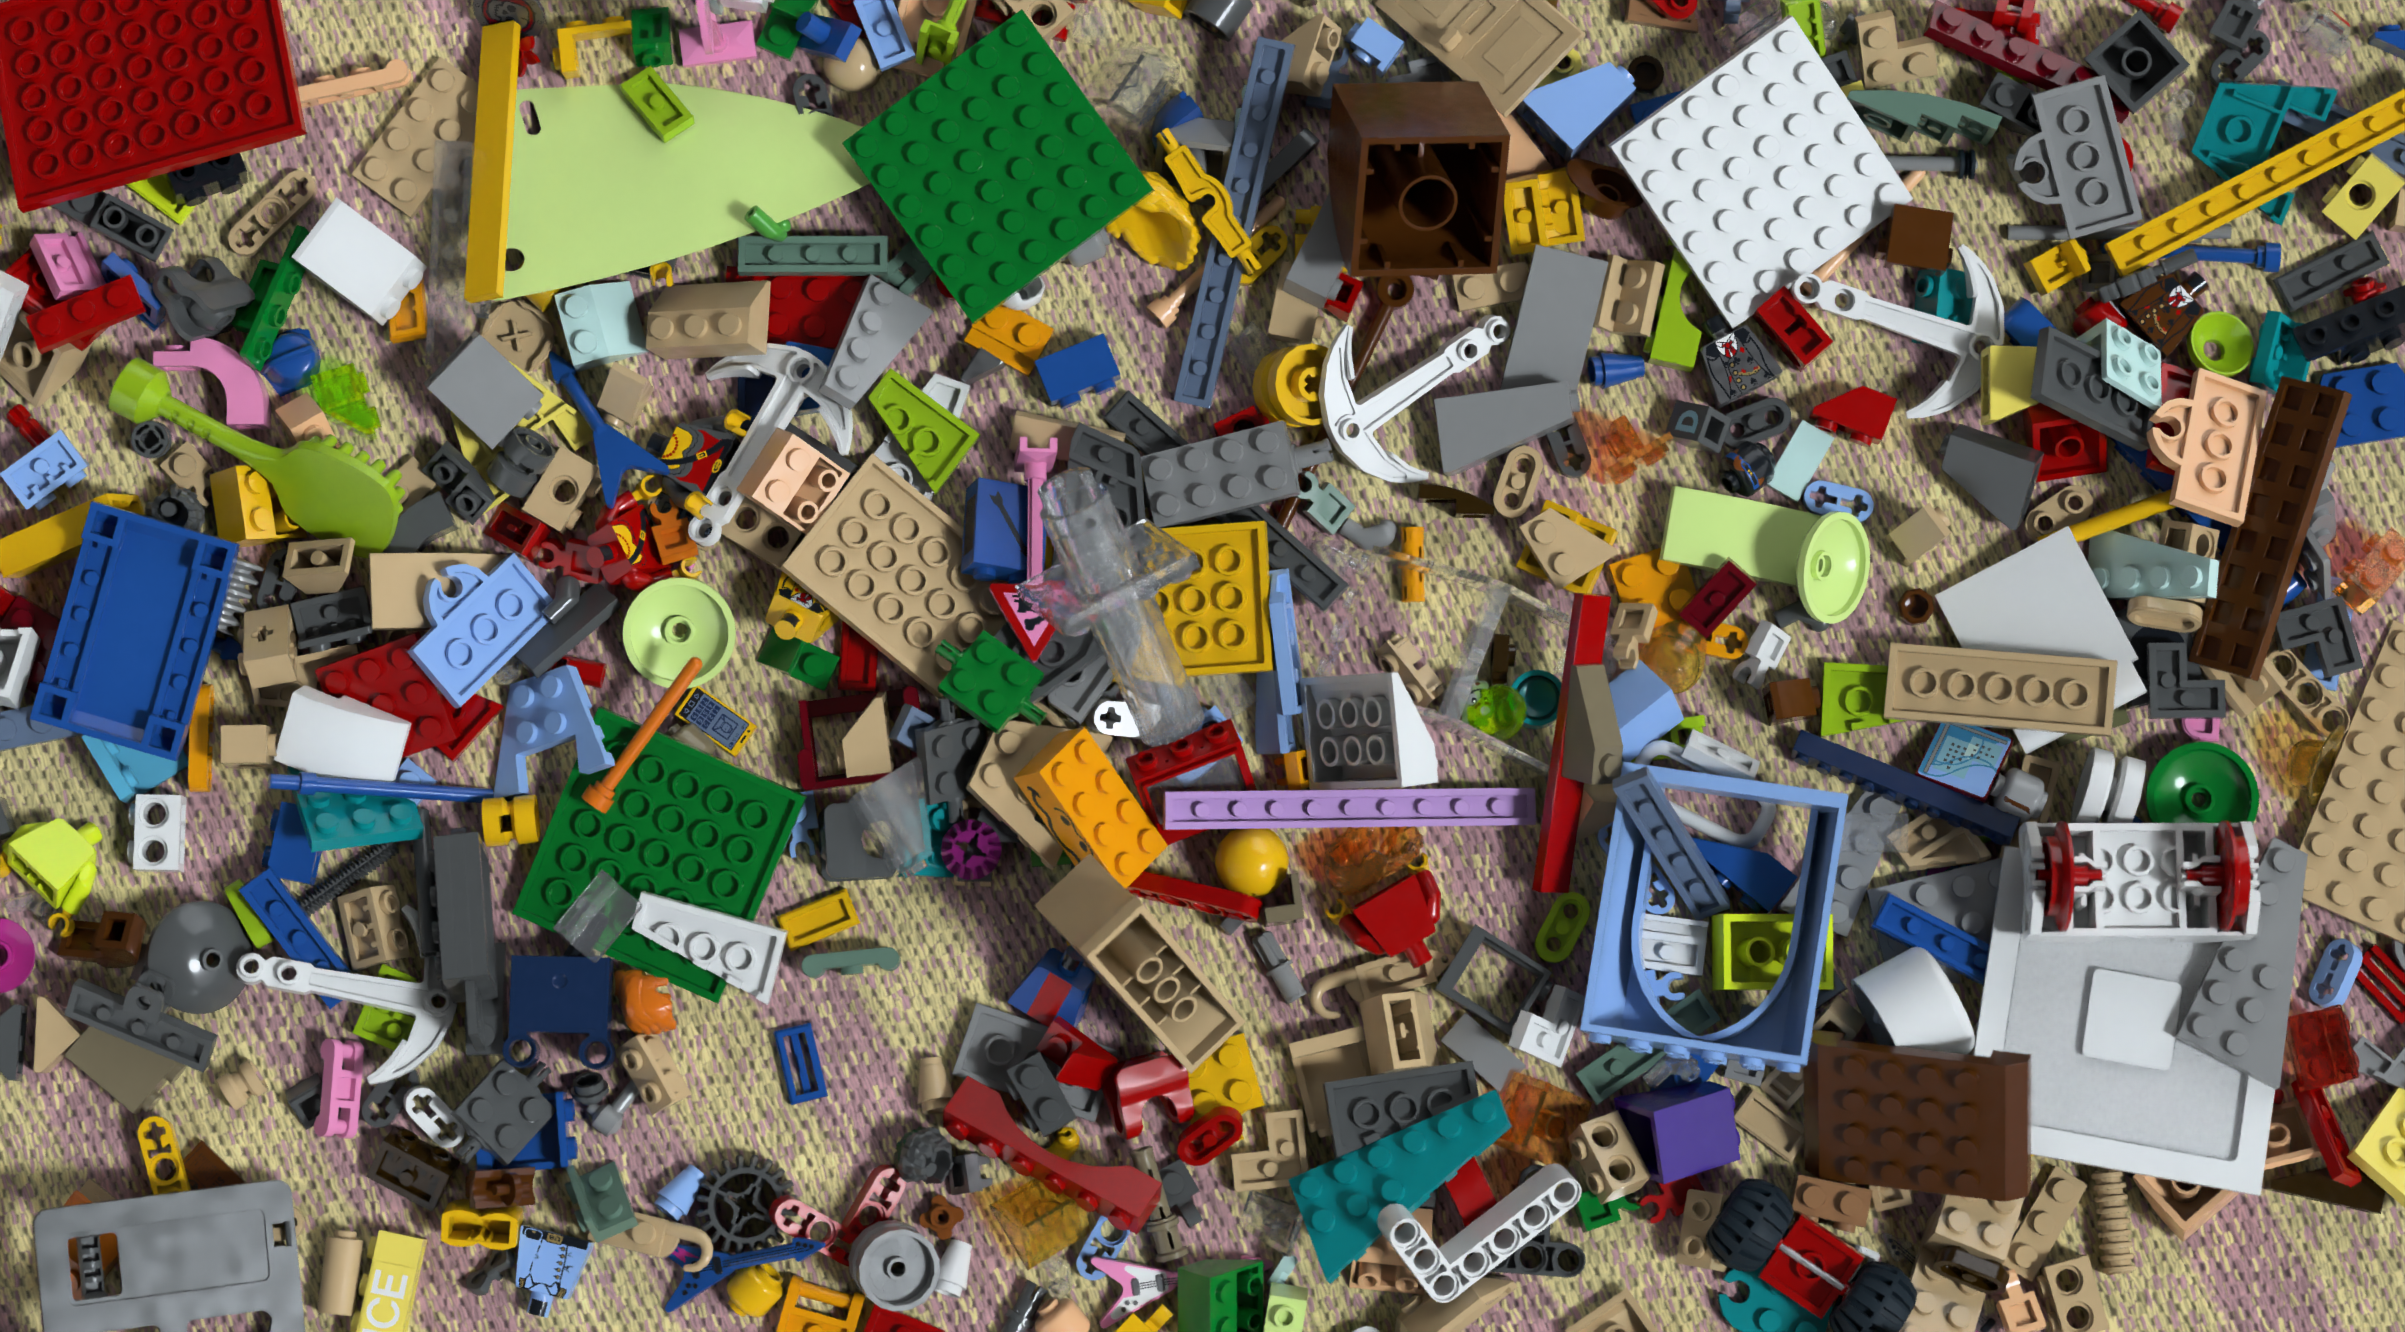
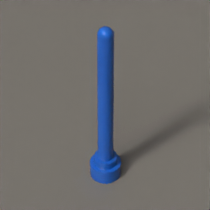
[2100,241,2281,273]

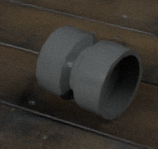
[487,426,556,498]

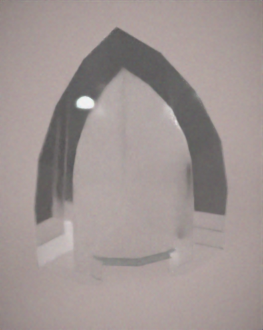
[1305,531,1363,584]

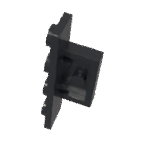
[2292,285,2405,365]

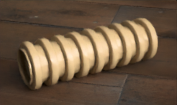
[2091,1170,2136,1275]

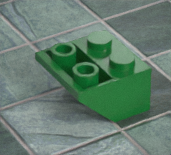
[1178,1259,1264,1332]

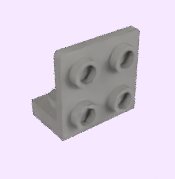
[2297,488,2336,600]

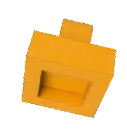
[1274,748,1309,790]

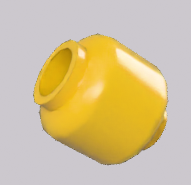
[727,1263,783,1318]

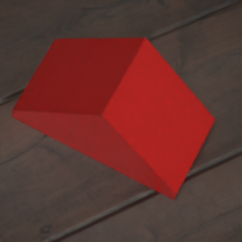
[483,501,552,563]

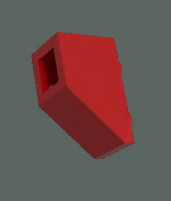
[1809,386,1897,447]

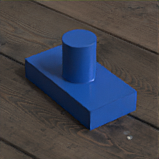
[796,11,862,62]

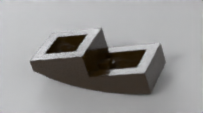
[1418,484,1494,518]

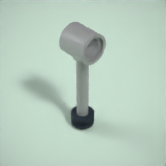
[1886,149,1978,179]

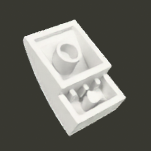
[274,685,412,782]

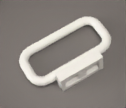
[1634,729,1776,849]

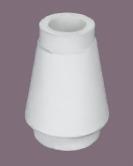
[935,1239,972,1298]

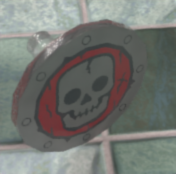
[473,0,546,39]

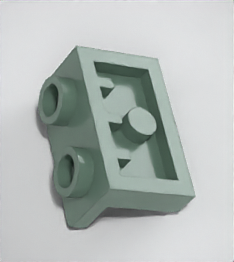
[565,1161,638,1243]

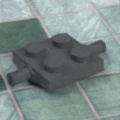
[915,696,986,823]
[450,1058,557,1166]

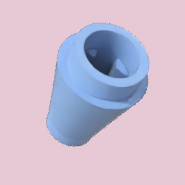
[654,1164,707,1222]

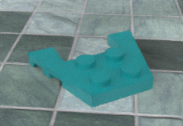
[2191,82,2338,225]

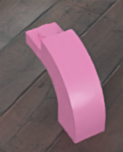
[153,338,271,430]

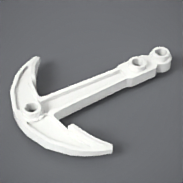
[1791,244,2005,419]
[1318,314,1510,483]
[688,343,853,547]
[236,905,457,1085]

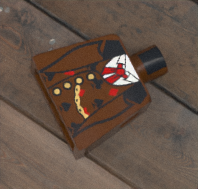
[2117,271,2209,361]

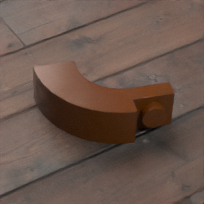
[57,910,147,968]

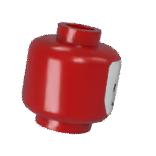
[2072,297,2127,336]

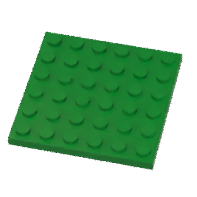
[842,9,1155,324]
[512,706,807,1003]

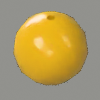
[1215,828,1289,898]

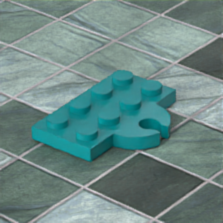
[1718,1228,1834,1332]

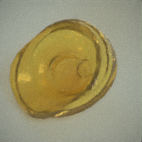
[1639,620,1707,694]

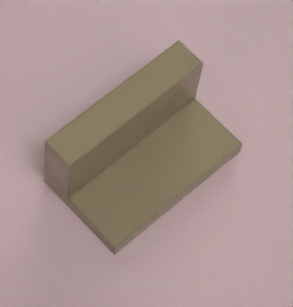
[1264,873,1304,927]

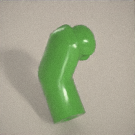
[744,205,791,242]

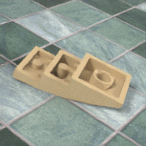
[368,553,508,631]

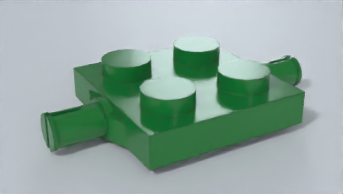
[935,630,1047,734]

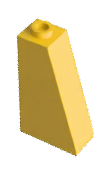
[0,493,145,578]

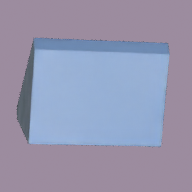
[1609,659,1684,762]

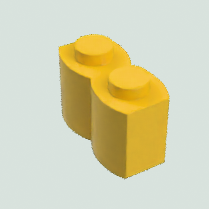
[440,1199,524,1250]

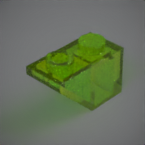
[310,363,381,441]

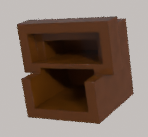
[1873,204,1954,276]

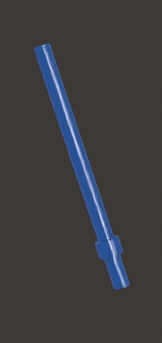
[268,772,494,803]

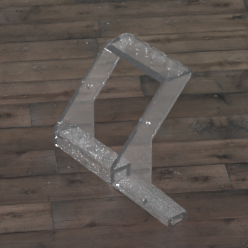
[1314,545,1620,779]

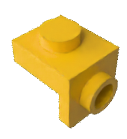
[2024,238,2091,296]

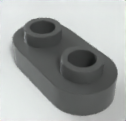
[1723,398,1791,449]

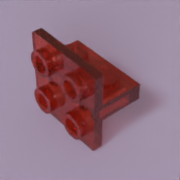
[2286,1004,2359,1092]

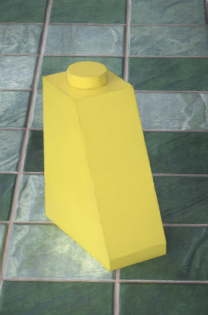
[1981,345,2040,425]

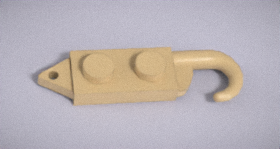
[1310,945,1455,1019]
[570,1212,713,1272]

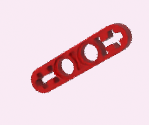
[1126,871,1263,923]

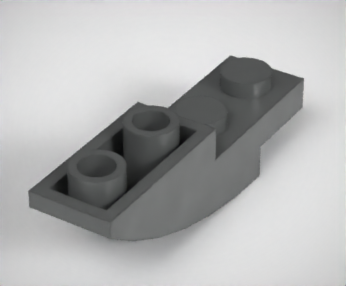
[51,191,174,262]

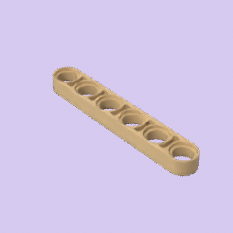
[2198,598,2350,739]

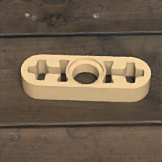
[228,170,317,257]

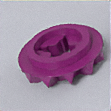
[941,819,1001,880]

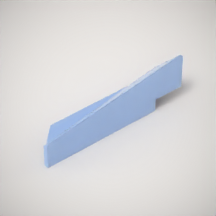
[1255,568,1303,754]

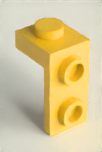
[553,16,632,79]

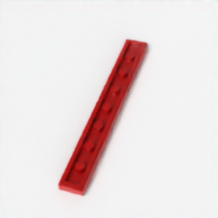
[1532,593,1611,893]

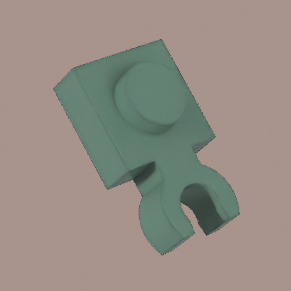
[1293,471,1356,535]

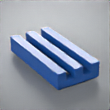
[774,1023,828,1105]

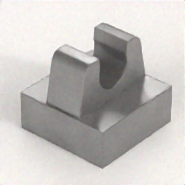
[949,1153,993,1195]

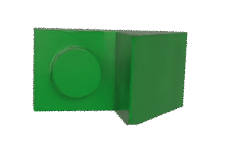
[756,0,819,61]
[757,627,840,692]

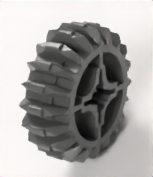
[696,1155,798,1254]

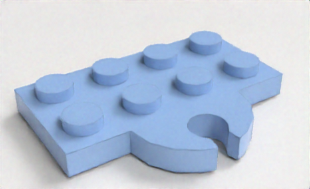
[407,553,553,708]

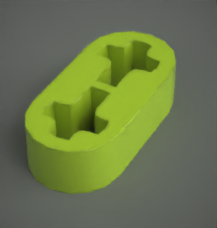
[224,878,275,949]

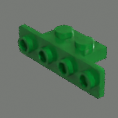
[231,225,309,371]

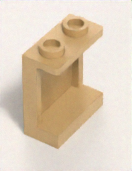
[1288,1026,1371,1138]

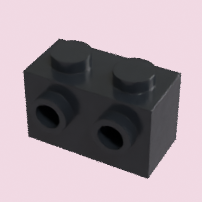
[165,153,248,207]

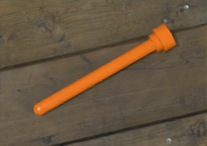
[581,657,703,814]

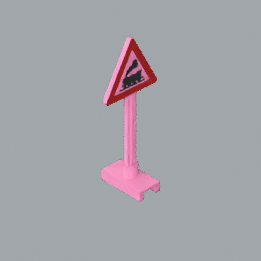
[989,437,1080,663]

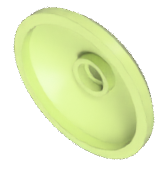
[1796,511,1870,624]
[623,577,736,688]

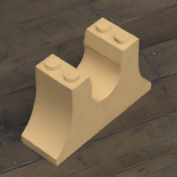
[1034,853,1246,1074]

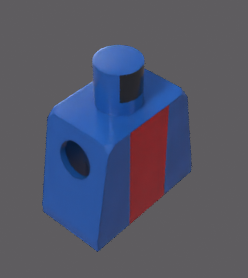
[1007,945,1096,1028]

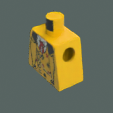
[765,571,839,643]

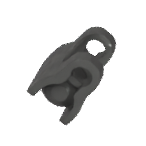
[152,257,255,341]
[818,802,897,882]

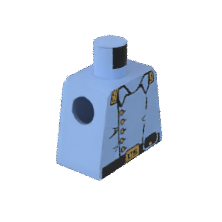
[515,1225,594,1318]

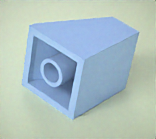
[1516,62,1636,163]

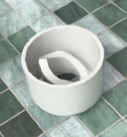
[1851,947,1975,1054]

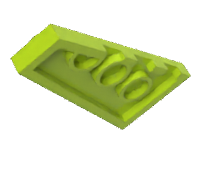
[1819,662,1907,737]

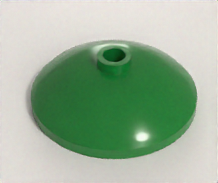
[2145,742,2259,824]

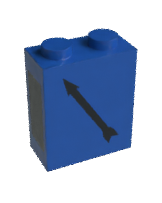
[961,477,1049,584]

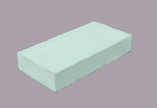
[1766,419,1835,503]

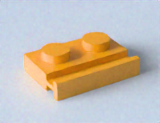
[963,305,1055,377]

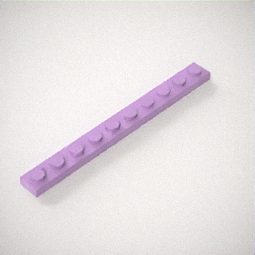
[1163,788,1536,830]

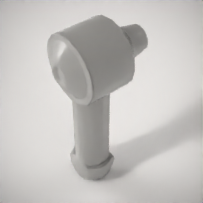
[587,1079,640,1137]

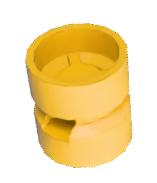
[482,794,541,847]

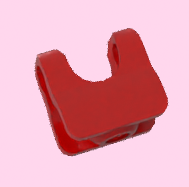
[1102,1051,1194,1140]

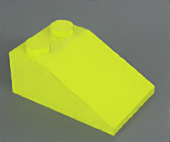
[1711,914,1834,991]

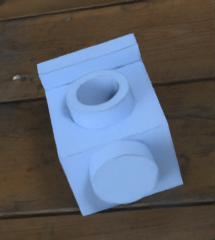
[1344,17,1404,78]

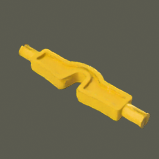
[1155,127,1262,275]

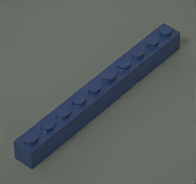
[1791,730,2020,846]

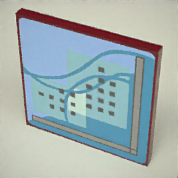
[1915,723,2014,802]

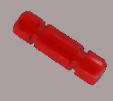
[6,404,51,448]

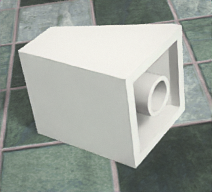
[292,197,427,326]

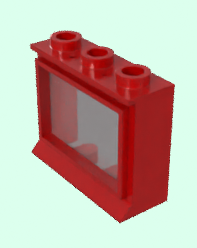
[1125,718,1257,845]

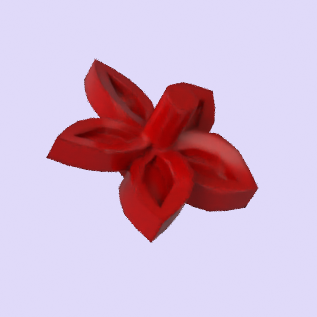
[518,35,541,77]

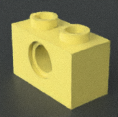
[2321,152,2405,240]

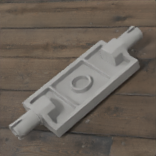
[1141,420,1334,529]

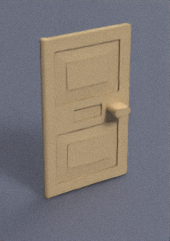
[1375,0,1586,118]

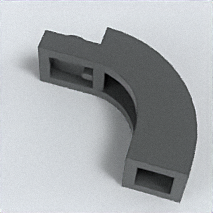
[383,491,458,553]

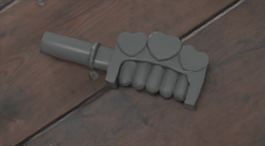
[2094,248,2198,303]

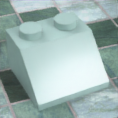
[554,281,649,372]

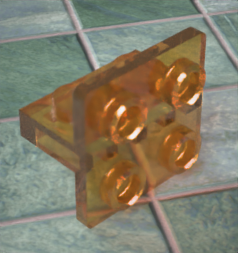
[1601,414,1673,486]

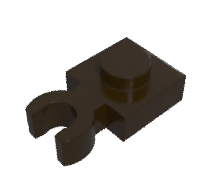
[1490,634,1516,701]

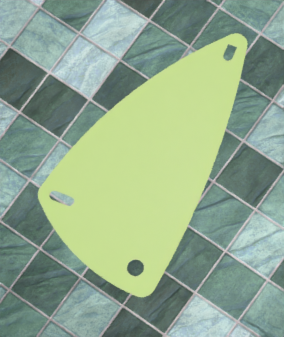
[468,83,870,301]

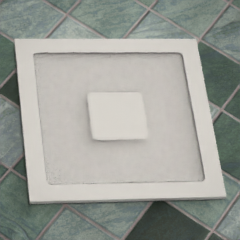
[1973,846,2275,1196]

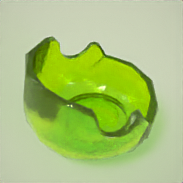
[1467,684,1527,741]

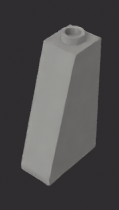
[1434,381,1580,476]

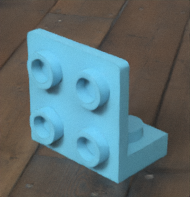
[81,735,189,804]

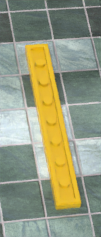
[464,20,521,303]

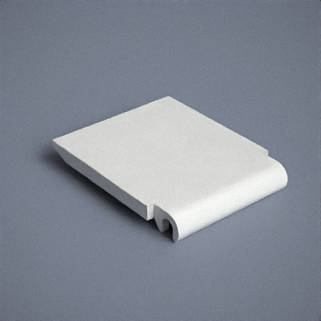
[1935,526,2147,754]

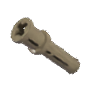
[1129,1145,1189,1263]

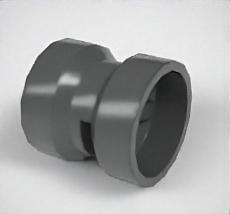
[131,421,172,458]

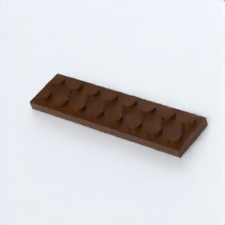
[2188,376,2352,682]

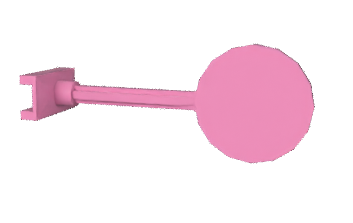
[679,0,757,68]

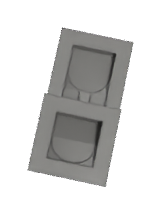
[1441,1012,1526,1094]

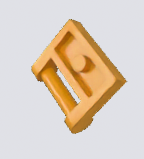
[776,1275,866,1332]

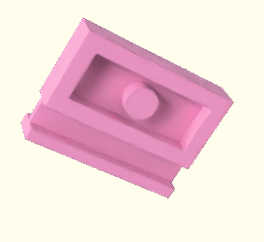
[29,232,106,300]

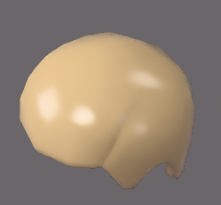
[823,37,883,92]

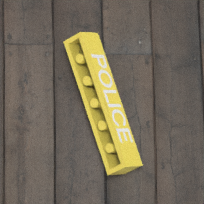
[350,1230,428,1332]

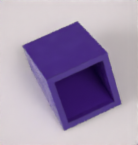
[1614,1081,1741,1184]

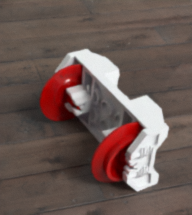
[2019,821,2261,943]

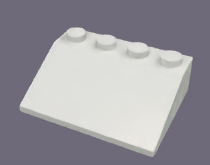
[1299,672,1438,790]

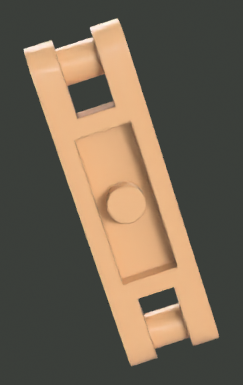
[298,59,412,108]

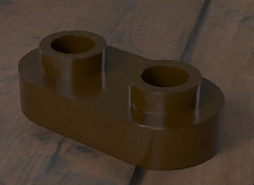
[1933,1245,2009,1295]

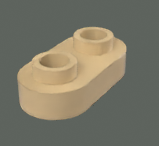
[1493,446,1543,519]
[2024,485,2093,543]

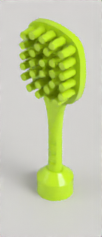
[109,357,405,559]

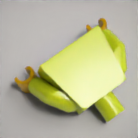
[0,818,102,937]

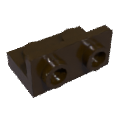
[366,1127,460,1212]

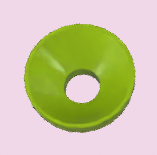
[2187,311,2254,377]

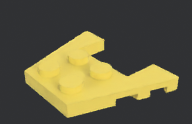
[450,361,594,515]

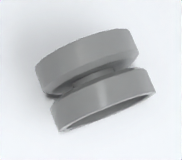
[849,1220,940,1312]

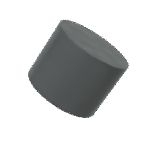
[1184,0,1254,42]

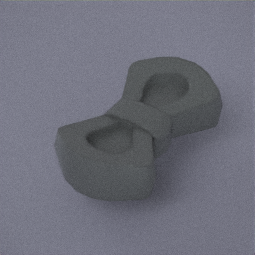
[466,1249,515,1296]

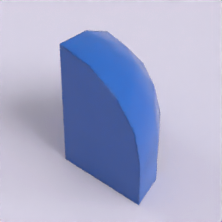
[1151,90,1204,150]

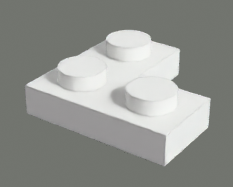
[1508,984,1585,1068]

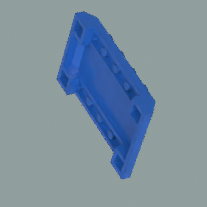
[30,501,240,761]

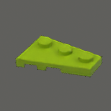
[868,368,980,495]

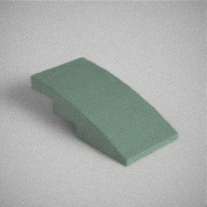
[1847,90,2002,146]

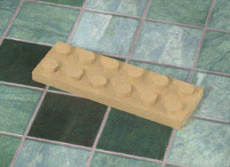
[1884,643,2118,737]

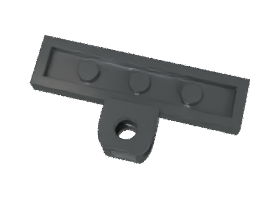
[64,969,218,1073]

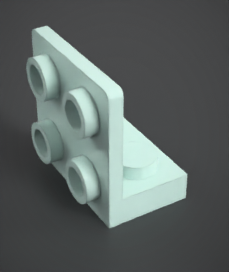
[2076,318,2161,411]

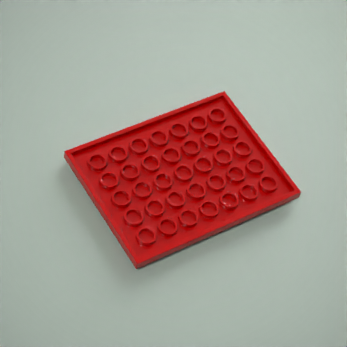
[0,0,307,213]

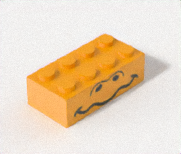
[1013,727,1168,889]

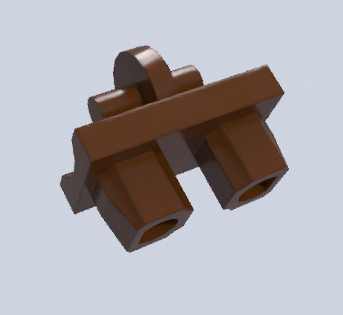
[465,1166,535,1209]

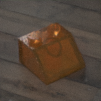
[1493,1071,1592,1170]

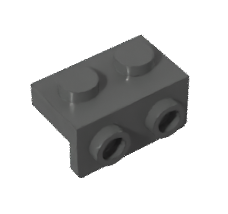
[290,585,374,653]

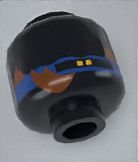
[1720,441,1776,497]

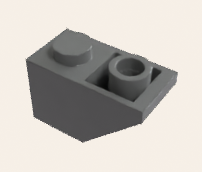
[1977,72,2040,136]

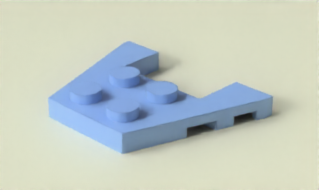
[494,665,615,801]

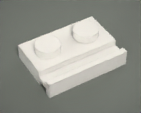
[1642,913,1709,977]

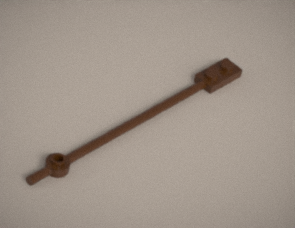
[1276,276,1414,530]

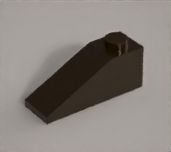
[2264,1166,2385,1214]

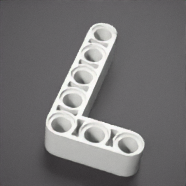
[1377,1163,1582,1303]

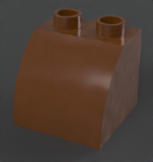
[1327,81,1510,277]

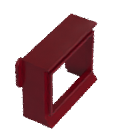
[797,686,921,791]

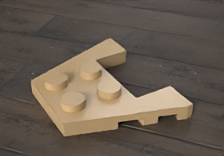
[966,721,1113,869]

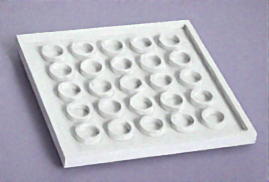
[1607,15,1913,329]

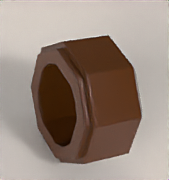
[1896,588,1934,626]

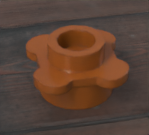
[919,1195,964,1240]

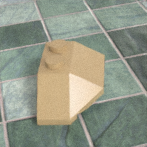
[1394,1274,1518,1332]

